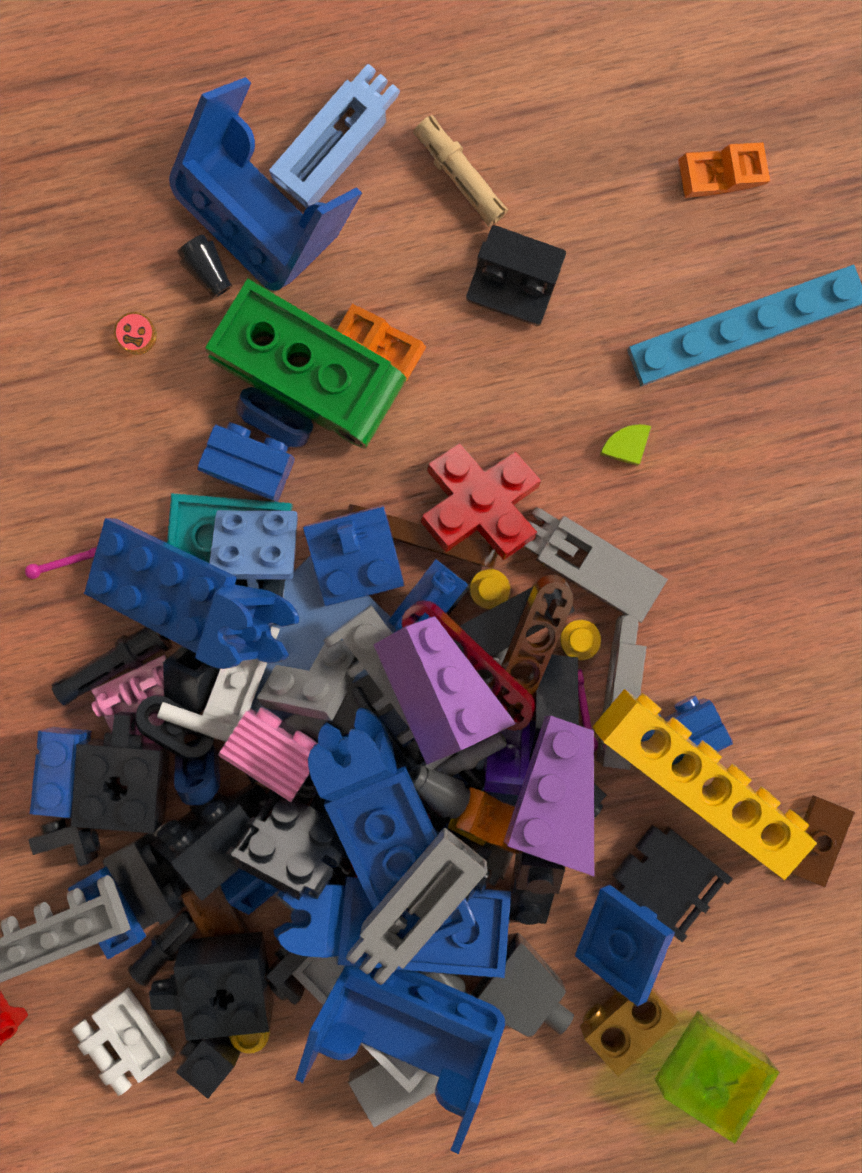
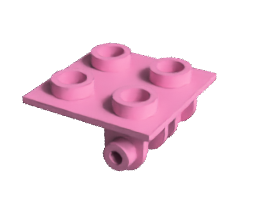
[92,655,167,743]

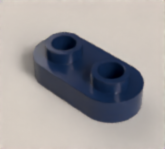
[236,387,313,447]
[174,739,220,805]

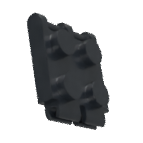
[224,789,346,900]
[612,824,733,943]

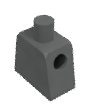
[471,933,574,1037]

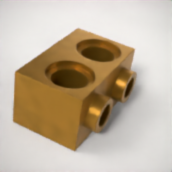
[580,988,679,1077]

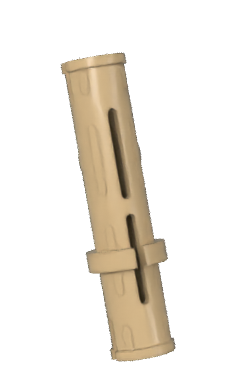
[413,115,508,227]

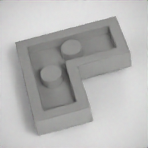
[257,640,358,721]

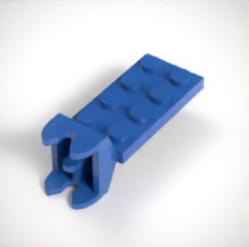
[84,518,299,669]
[308,708,475,946]
[273,876,511,978]

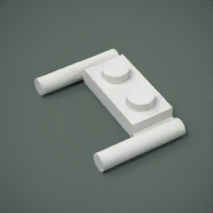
[157,626,280,742]

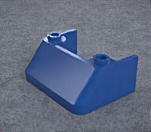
[169,77,362,291]
[295,966,505,1154]

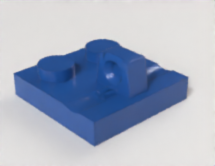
[303,505,405,606]
[575,885,675,1006]

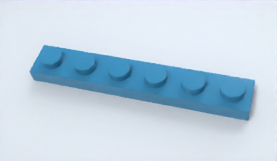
[627,264,862,387]

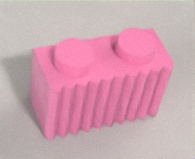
[218,708,318,802]

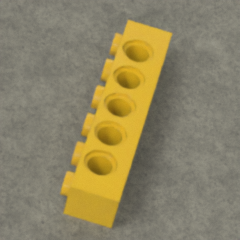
[592,689,817,880]

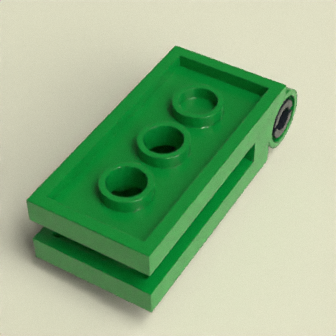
[205,278,407,449]

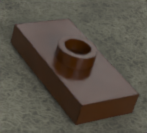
[791,795,855,887]
[181,885,250,938]

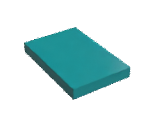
[167,493,293,582]

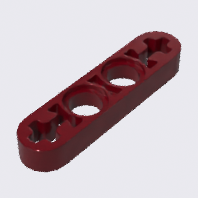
[401,600,536,731]

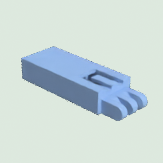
[269,64,400,208]

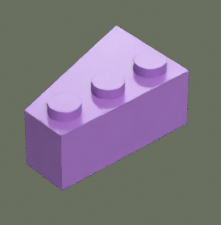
[373,616,516,765]
[504,716,594,876]

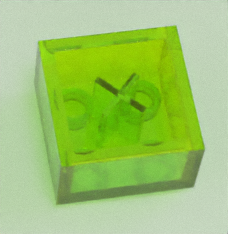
[655,1011,780,1144]

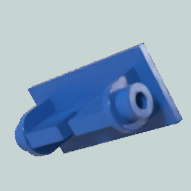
[388,559,468,633]

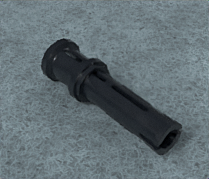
[52,626,172,706]

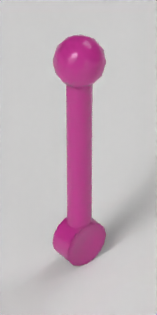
[25,547,97,579]
[578,669,599,752]

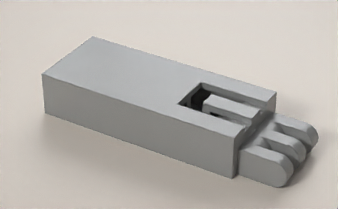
[523,507,668,623]
[596,615,647,770]
[346,827,487,985]
[348,1039,502,1128]

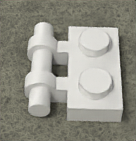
[71,987,175,1096]

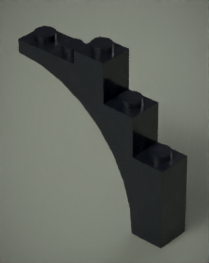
[509,655,579,925]

